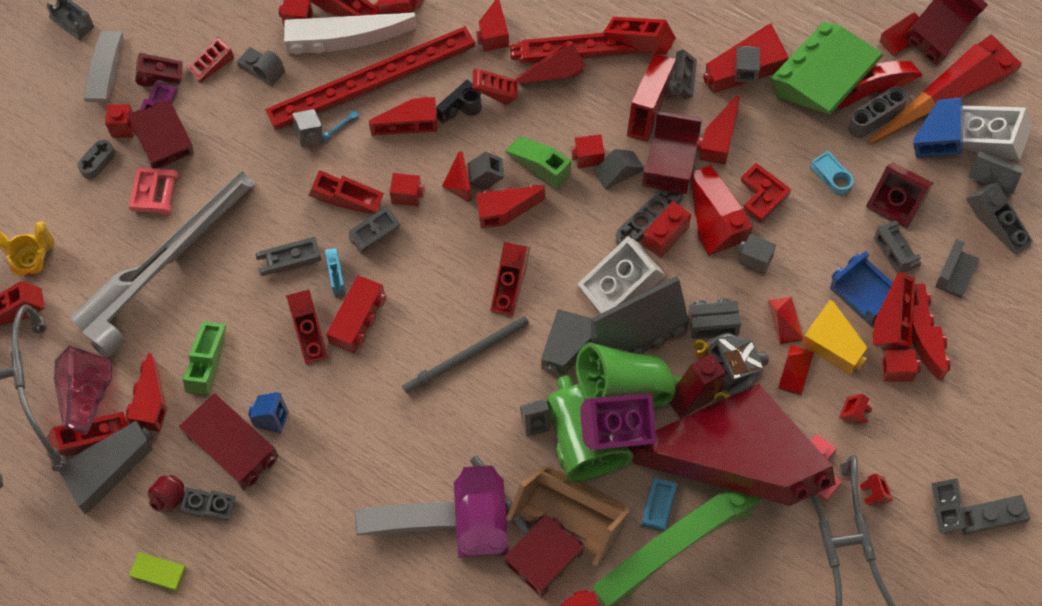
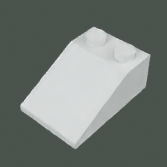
[963,106,1033,161]
[578,236,666,313]

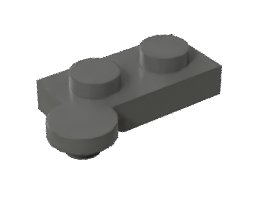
[666,49,697,99]

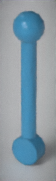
[322,111,359,141]

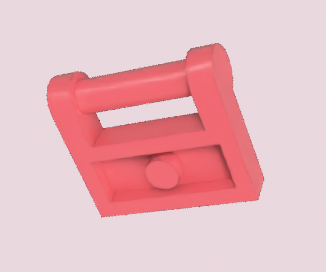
[129,167,178,215]

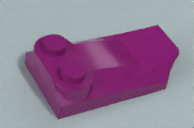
[580,393,657,450]
[454,465,509,558]

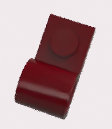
[135,53,183,87]

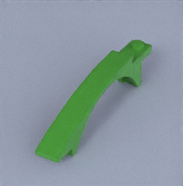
[592,490,765,606]

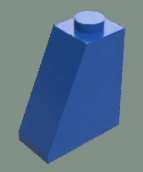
[913,98,964,158]

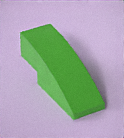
[183,321,226,395]

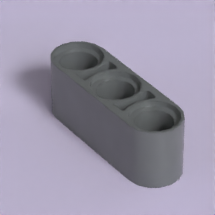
[848,87,908,138]

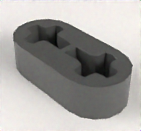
[78,140,115,179]

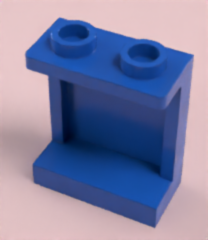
[830,250,893,326]

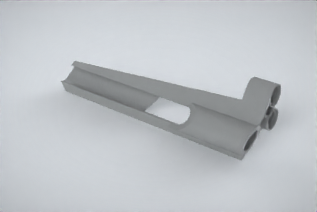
[70,171,255,358]

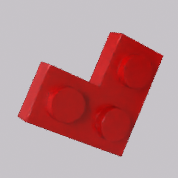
[740,163,791,223]

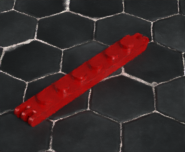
[510,33,672,63]

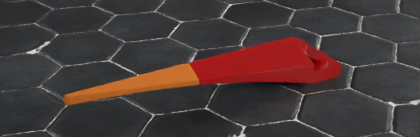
[870,34,1022,144]

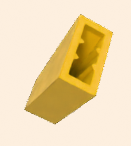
[802,300,867,375]

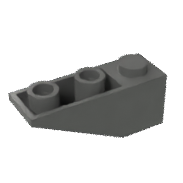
[966,183,1033,254]

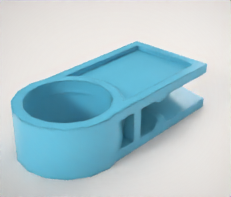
[810,151,853,195]
[325,248,346,297]

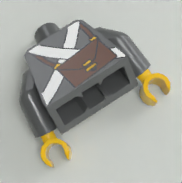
[693,333,769,402]

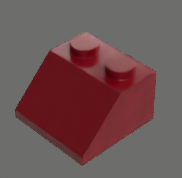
[866,162,934,228]

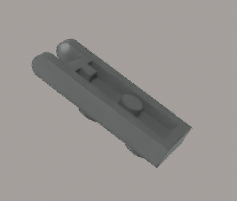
[255,237,322,276]
[962,495,1030,535]

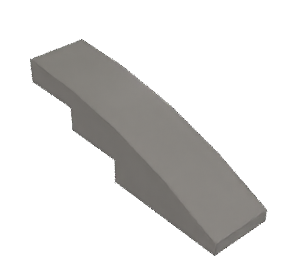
[84,31,124,102]
[354,502,456,536]

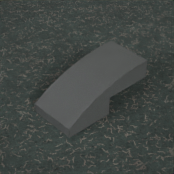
[931,478,966,533]

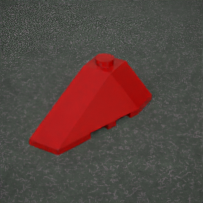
[690,165,753,256]

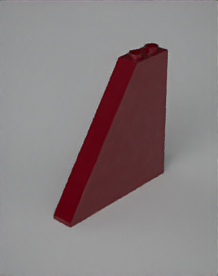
[628,384,836,506]

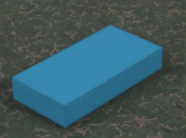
[641,477,678,532]

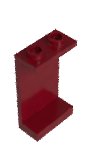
[903,0,988,65]
[642,111,702,194]
[179,393,278,490]

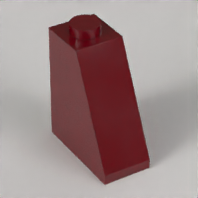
[670,353,725,419]

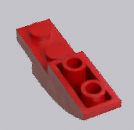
[837,61,922,110]
[912,283,951,380]

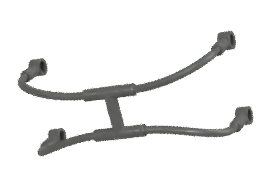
[0,305,67,488]
[810,455,895,606]

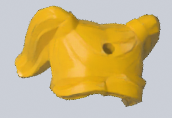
[0,221,55,276]

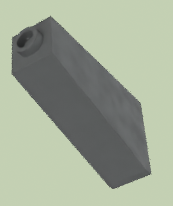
[59,421,153,514]

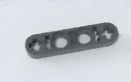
[616,190,683,245]

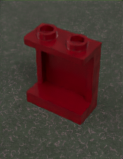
[128,100,194,169]
[504,514,583,598]

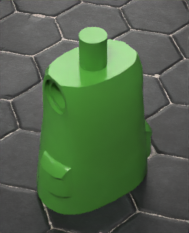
[576,342,681,408]
[546,376,633,482]

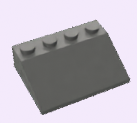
[591,276,689,354]

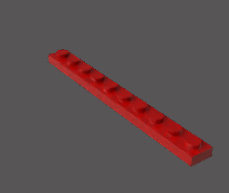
[265,26,475,130]

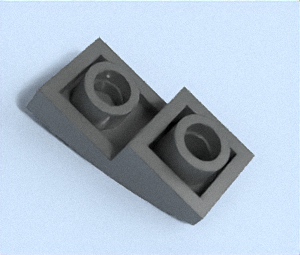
[180,487,235,521]

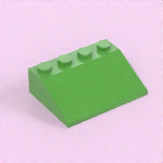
[771,21,883,114]

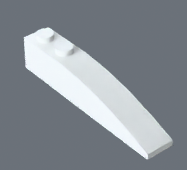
[284,13,417,55]

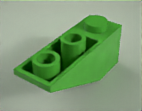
[505,136,571,190]

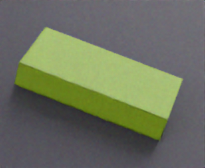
[129,552,187,592]

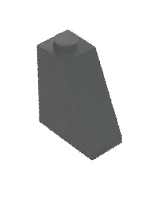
[541,309,591,375]

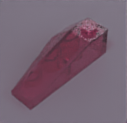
[54,345,112,434]

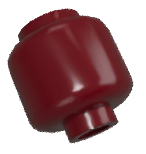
[147,475,185,512]

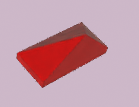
[441,151,472,202]
[768,296,803,344]
[778,345,814,395]

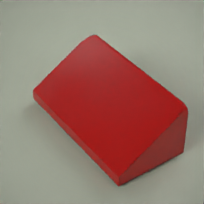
[879,12,919,56]

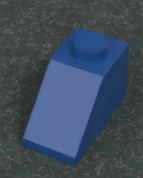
[248,392,289,433]

